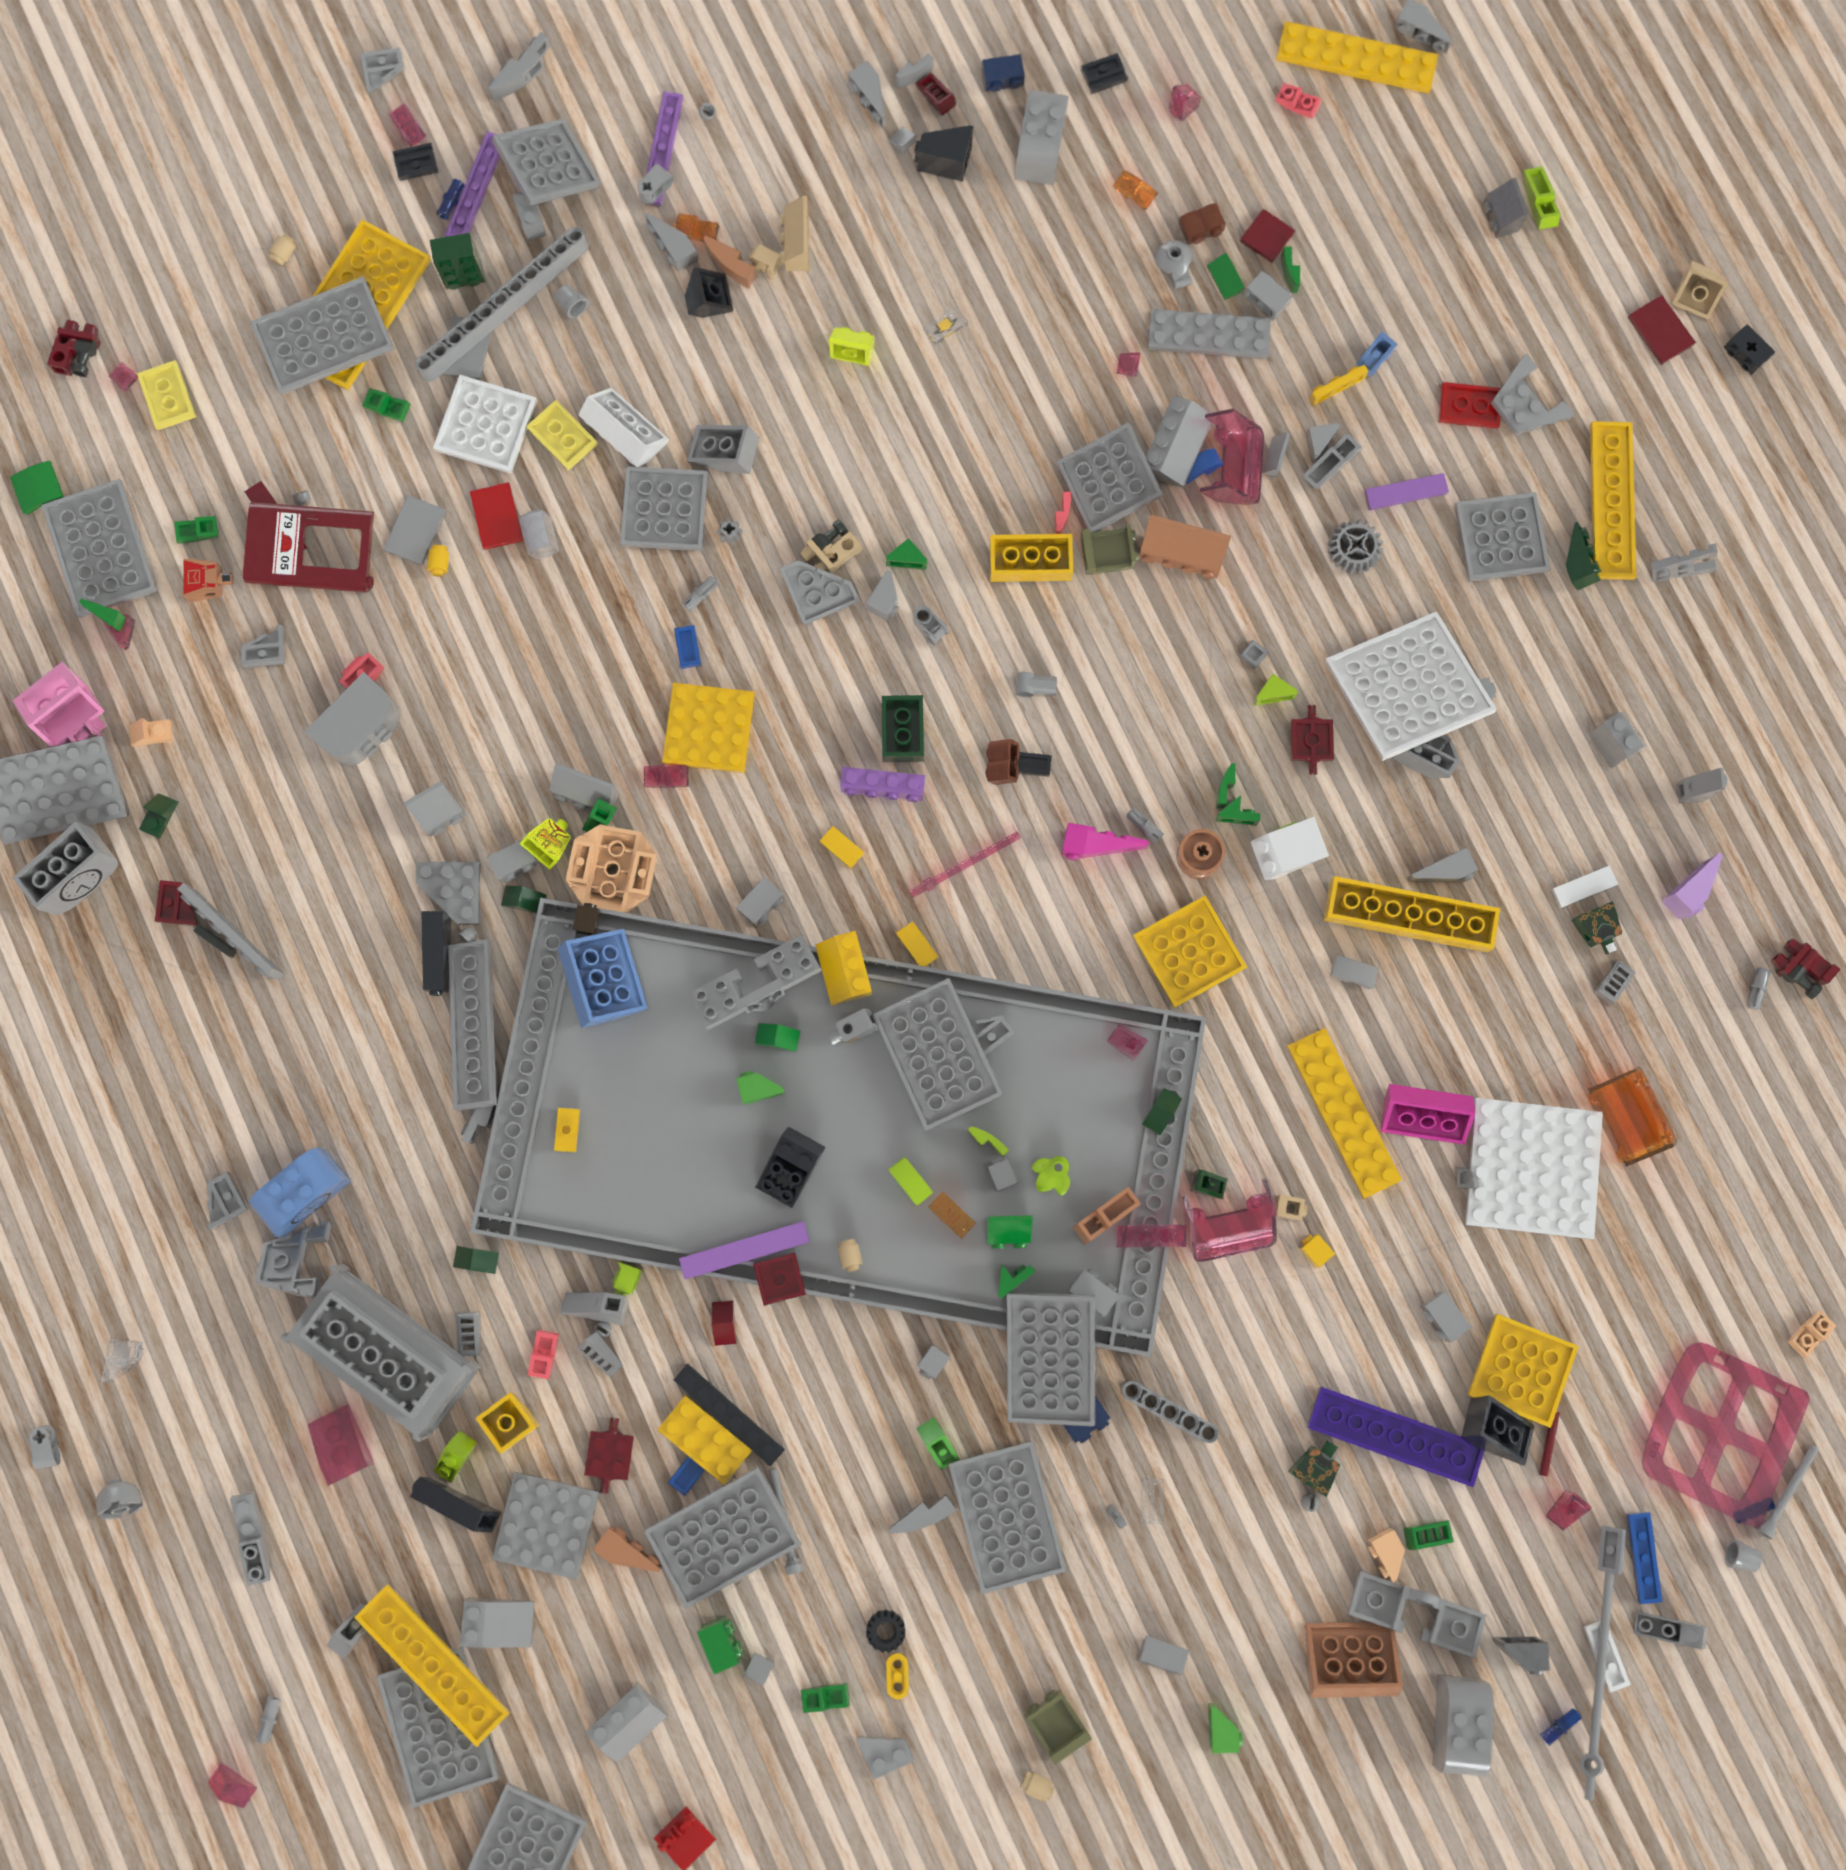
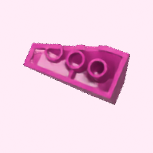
[1061,823,1149,860]

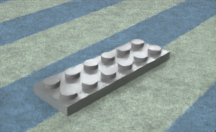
[1148,309,1271,359]
[178,883,285,980]

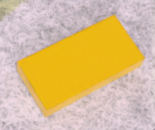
[819,826,864,869]

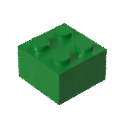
[697,1615,743,1675]

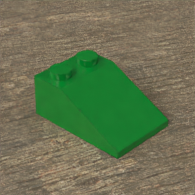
[986,1215,1033,1249]

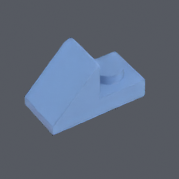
[1356,331,1398,377]

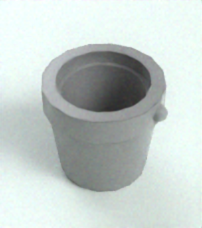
[555,285,589,319]
[1725,1539,1762,1572]

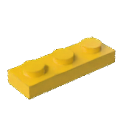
[1309,364,1369,406]

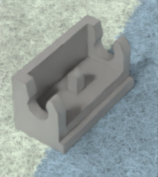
[1137,1636,1189,1675]

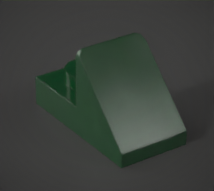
[139,793,178,839]

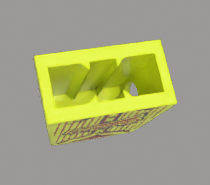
[519,818,571,870]

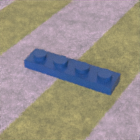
[1626,1512,1663,1604]

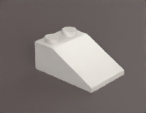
[1250,817,1329,880]

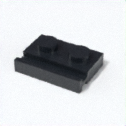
[1081,53,1128,94]
[392,143,439,181]

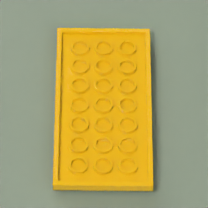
[312,219,432,391]

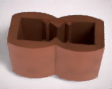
[1178,203,1226,244]
[985,739,1020,785]

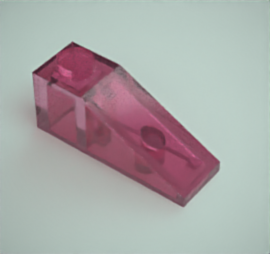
[1116,1225,1187,1248]

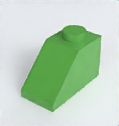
[736,1071,785,1105]
[916,1417,959,1470]
[1208,1703,1243,1753]

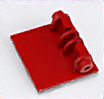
[653,1806,716,1870]

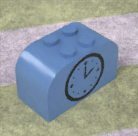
[248,1147,351,1237]

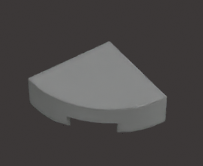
[1457,1167,1479,1188]
[1107,1504,1128,1529]

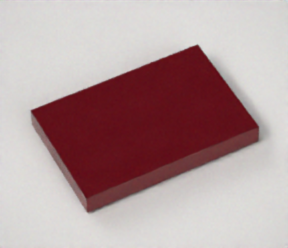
[1627,295,1696,365]

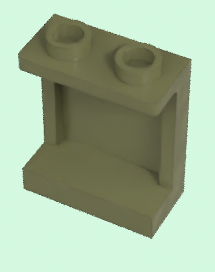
[1080,524,1139,575]
[1024,1690,1092,1765]

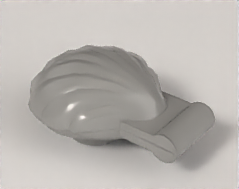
[1156,240,1193,289]

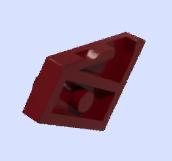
[154,880,198,926]

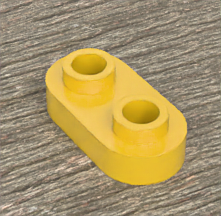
[886,1652,909,1699]

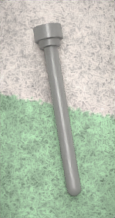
[1756,1445,1818,1540]
[769,1468,803,1575]

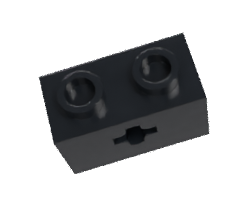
[1723,324,1775,375]

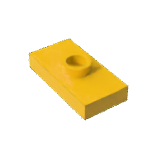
[554,1108,580,1153]

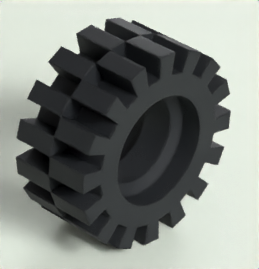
[866,1610,905,1653]

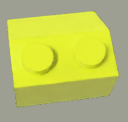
[829,327,874,366]

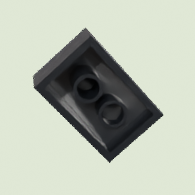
[1461,1395,1535,1465]

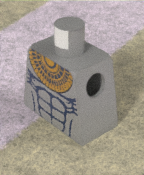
[828,1008,879,1045]

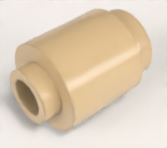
[268,234,296,266]
[837,1239,863,1272]
[1020,1771,1055,1802]

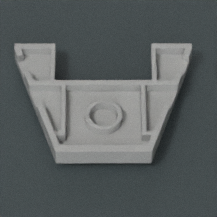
[1491,353,1574,435]
[1651,543,1718,582]
[255,1221,332,1300]

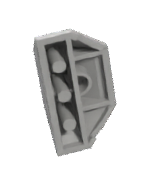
[1391,735,1460,778]

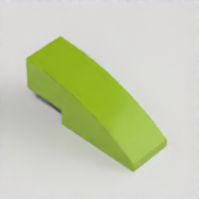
[1523,166,1561,230]

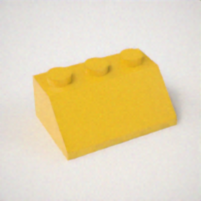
[815,930,872,1006]

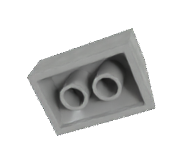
[550,763,620,810]
[585,1682,668,1762]

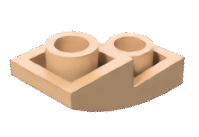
[1787,1310,1836,1357]

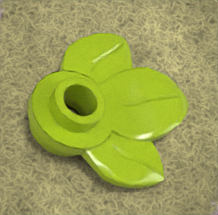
[1031,1156,1071,1196]

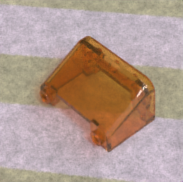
[1587,1066,1677,1167]

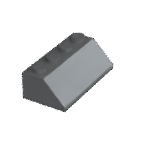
[1146,396,1215,487]

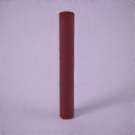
[1539,1411,1560,1477]

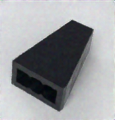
[421,911,451,996]
[410,1476,502,1533]

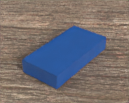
[674,625,701,669]
[668,1457,705,1496]

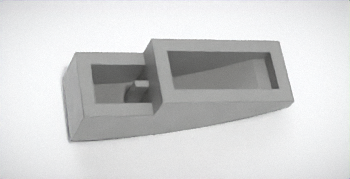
[1303,432,1362,490]
[889,1494,957,1534]

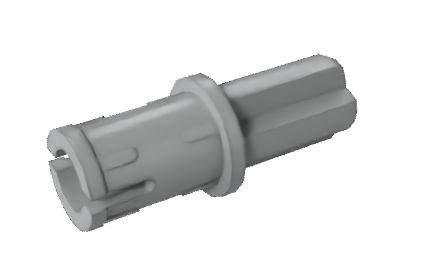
[681,576,718,612]
[1126,808,1164,843]
[1748,967,1771,1010]
[256,1696,281,1744]

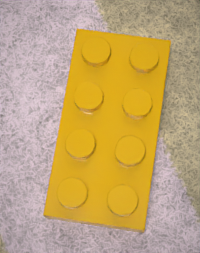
[657,1396,752,1486]

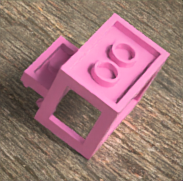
[13,661,106,747]

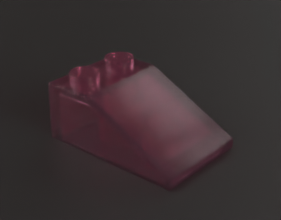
[307,1405,374,1486]

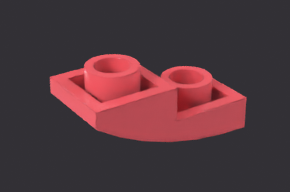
[1275,83,1321,119]

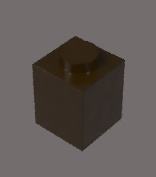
[572,903,601,936]

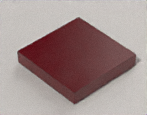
[1240,208,1296,263]
[753,1252,806,1306]

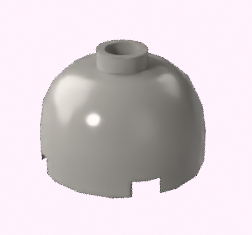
[96,1479,143,1519]

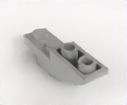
[488,32,550,101]
[461,1061,500,1145]
[230,1491,270,1586]

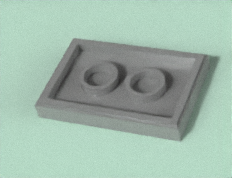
[441,316,491,381]
[383,495,446,566]

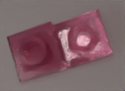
[388,103,426,147]
[644,765,689,788]

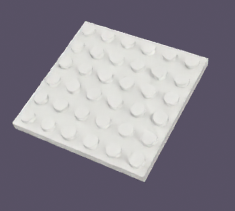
[1325,611,1496,761]
[1465,1098,1603,1239]

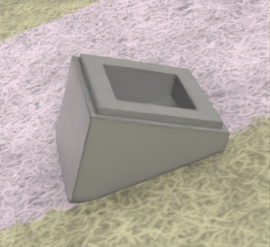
[888,127,916,154]
[744,1653,774,1685]

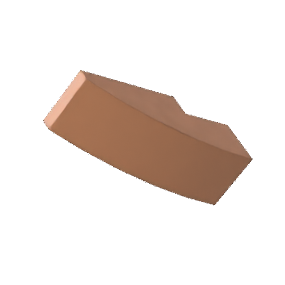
[703,235,756,289]
[1072,1187,1141,1245]

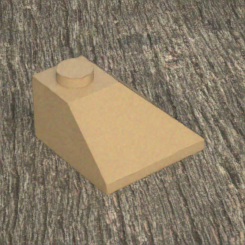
[1671,261,1729,320]

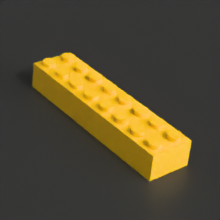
[1323,876,1500,953]

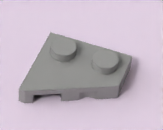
[971,1016,1015,1055]
[208,1172,249,1230]

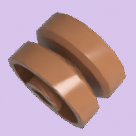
[1176,829,1226,879]

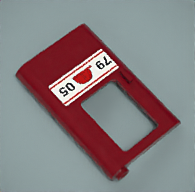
[243,502,374,593]

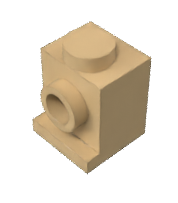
[749,244,781,280]
[1273,1195,1308,1221]

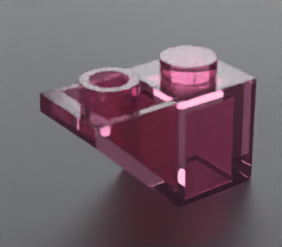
[1168,83,1201,122]

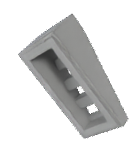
[1593,959,1635,1005]
[456,1312,480,1356]
[577,1332,623,1377]

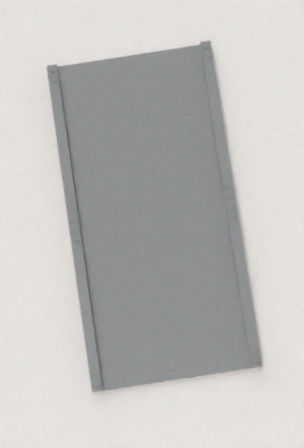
[470,898,1206,1357]

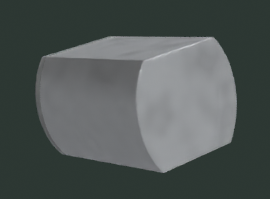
[518,510,559,559]

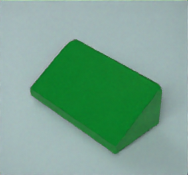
[1207,253,1244,300]

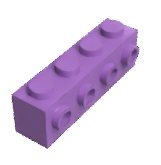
[840,767,925,802]

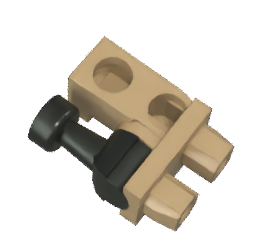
[800,519,862,574]

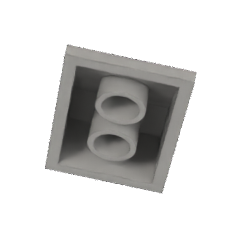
[687,425,760,474]
[404,781,466,836]
[460,1598,535,1648]

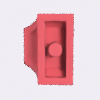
[339,652,384,689]

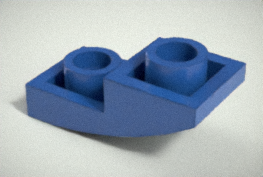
[1186,448,1224,484]

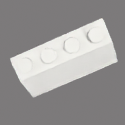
[578,388,670,467]

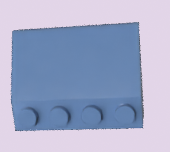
[557,929,648,1029]

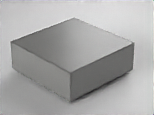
[1239,640,1269,669]

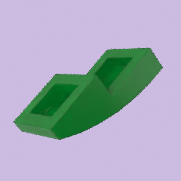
[1281,246,1300,293]
[362,388,411,422]
[174,516,218,544]
[1216,763,1236,808]
[582,798,617,832]
[801,1683,850,1713]

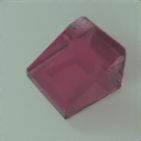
[1117,352,1141,377]

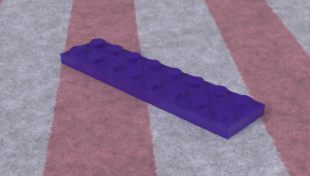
[1307,1386,1485,1488]

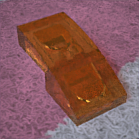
[1112,170,1158,210]
[674,213,720,242]
[928,1191,976,1239]

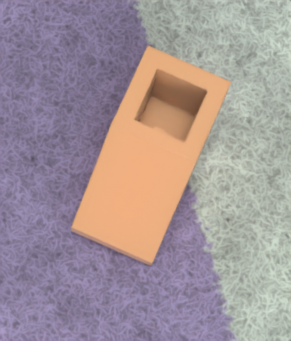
[1367,1528,1405,1582]

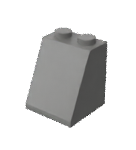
[1589,711,1647,768]

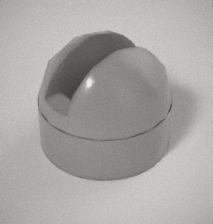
[699,103,716,121]
[292,490,311,506]
[458,927,477,943]
[594,1321,612,1338]
[1301,1493,1320,1512]

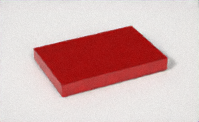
[1438,382,1501,429]
[470,482,523,550]

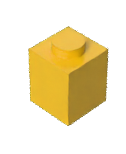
[1299,1234,1335,1268]

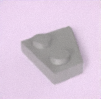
[360,47,404,94]
[241,625,285,668]
[856,1736,914,1780]

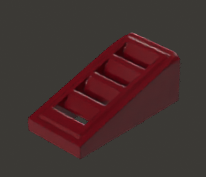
[916,72,956,116]

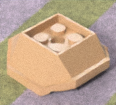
[565,825,657,913]

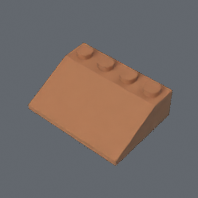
[1139,515,1231,579]
[1306,1622,1403,1698]

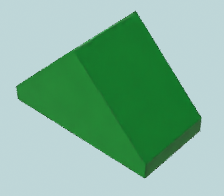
[886,538,927,570]
[755,1023,801,1052]

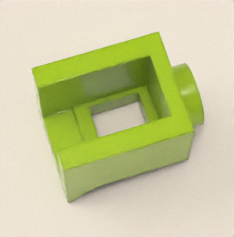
[612,1261,643,1296]

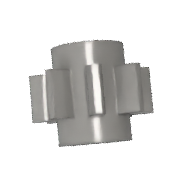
[717,518,743,546]

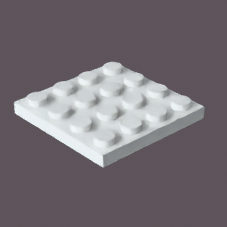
[433,375,537,474]

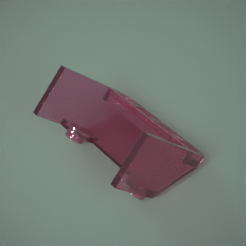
[1200,408,1264,505]
[1182,1179,1277,1262]

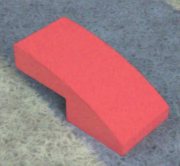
[1054,492,1071,534]
[528,1329,559,1379]

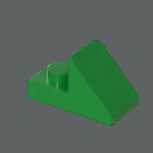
[1216,795,1261,826]
[998,1264,1035,1299]

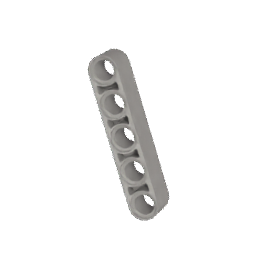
[1120,1380,1219,1443]

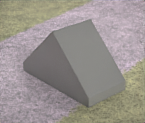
[1306,423,1341,464]

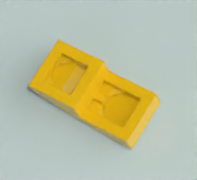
[895,921,938,967]

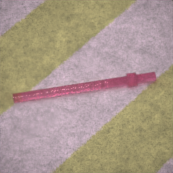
[909,831,1021,898]

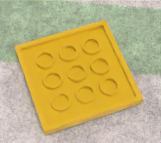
[662,683,755,773]
[1132,895,1247,1008]
[1467,1314,1579,1428]

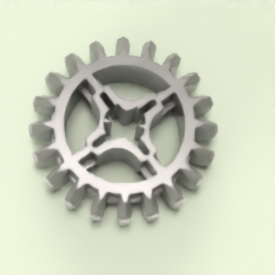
[1328,520,1383,575]

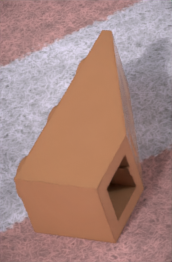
[593,1526,663,1572]

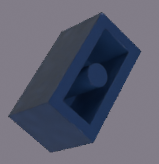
[981,54,1025,92]

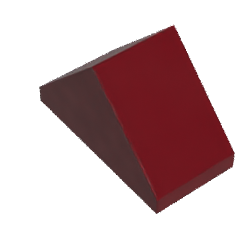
[712,1301,737,1346]

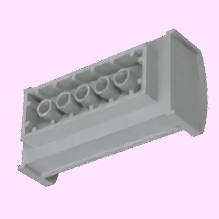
[280,1264,481,1442]

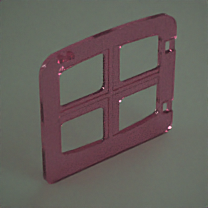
[1642,1342,1810,1527]

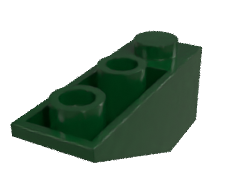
[1566,522,1602,590]

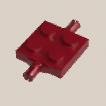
[1291,705,1334,775]
[584,1417,634,1494]

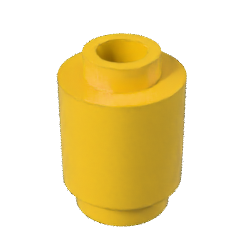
[427,545,450,577]

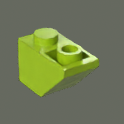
[434,1430,477,1483]

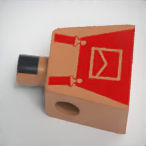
[183,558,234,602]

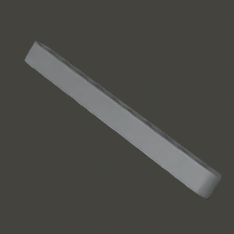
[415,227,589,382]

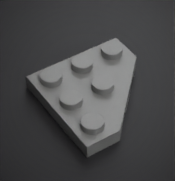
[779,560,860,625]
[416,862,481,925]

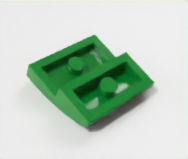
[10,461,64,515]

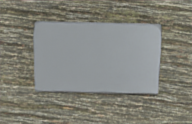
[1262,433,1290,477]

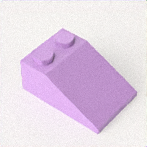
[1661,853,1723,919]

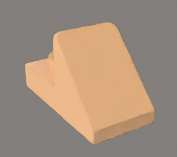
[129,718,173,747]

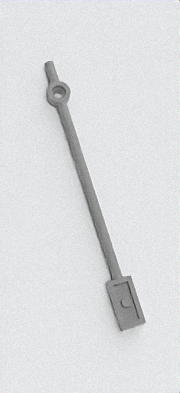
[1580,1526,1626,1801]

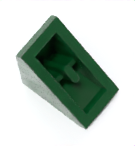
[501,885,547,914]
[1142,1088,1182,1135]
[1191,1169,1228,1199]
[453,1246,499,1274]

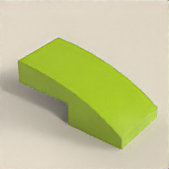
[967,1126,1009,1157]
[888,1156,933,1206]

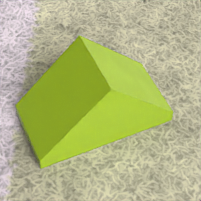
[1254,674,1298,706]

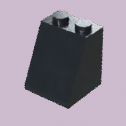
[914,125,974,182]

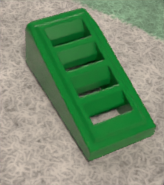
[79,598,126,632]
[1403,1520,1454,1550]

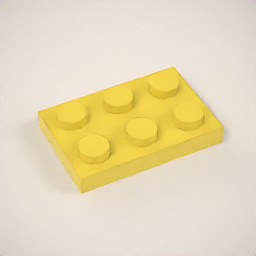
[137,360,196,430]
[526,400,598,471]

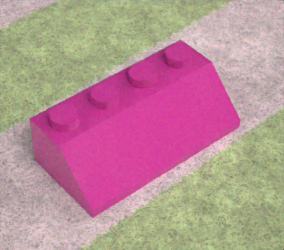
[1381,1084,1476,1145]

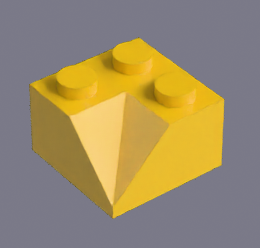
[475,1392,540,1454]

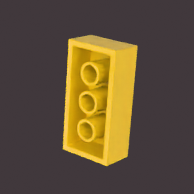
[989,534,1073,582]

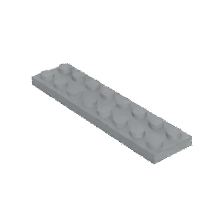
[448,939,497,1111]

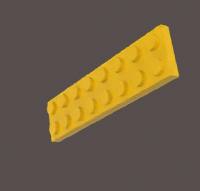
[1276,21,1438,94]
[1590,421,1636,580]
[1286,1028,1402,1199]
[354,1584,510,1747]

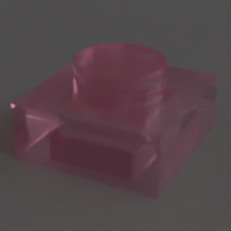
[108,362,139,392]

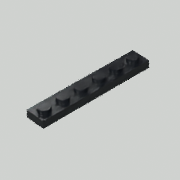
[673,1363,785,1467]

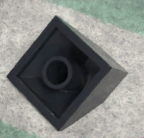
[684,267,734,318]

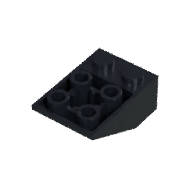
[755,1126,826,1208]

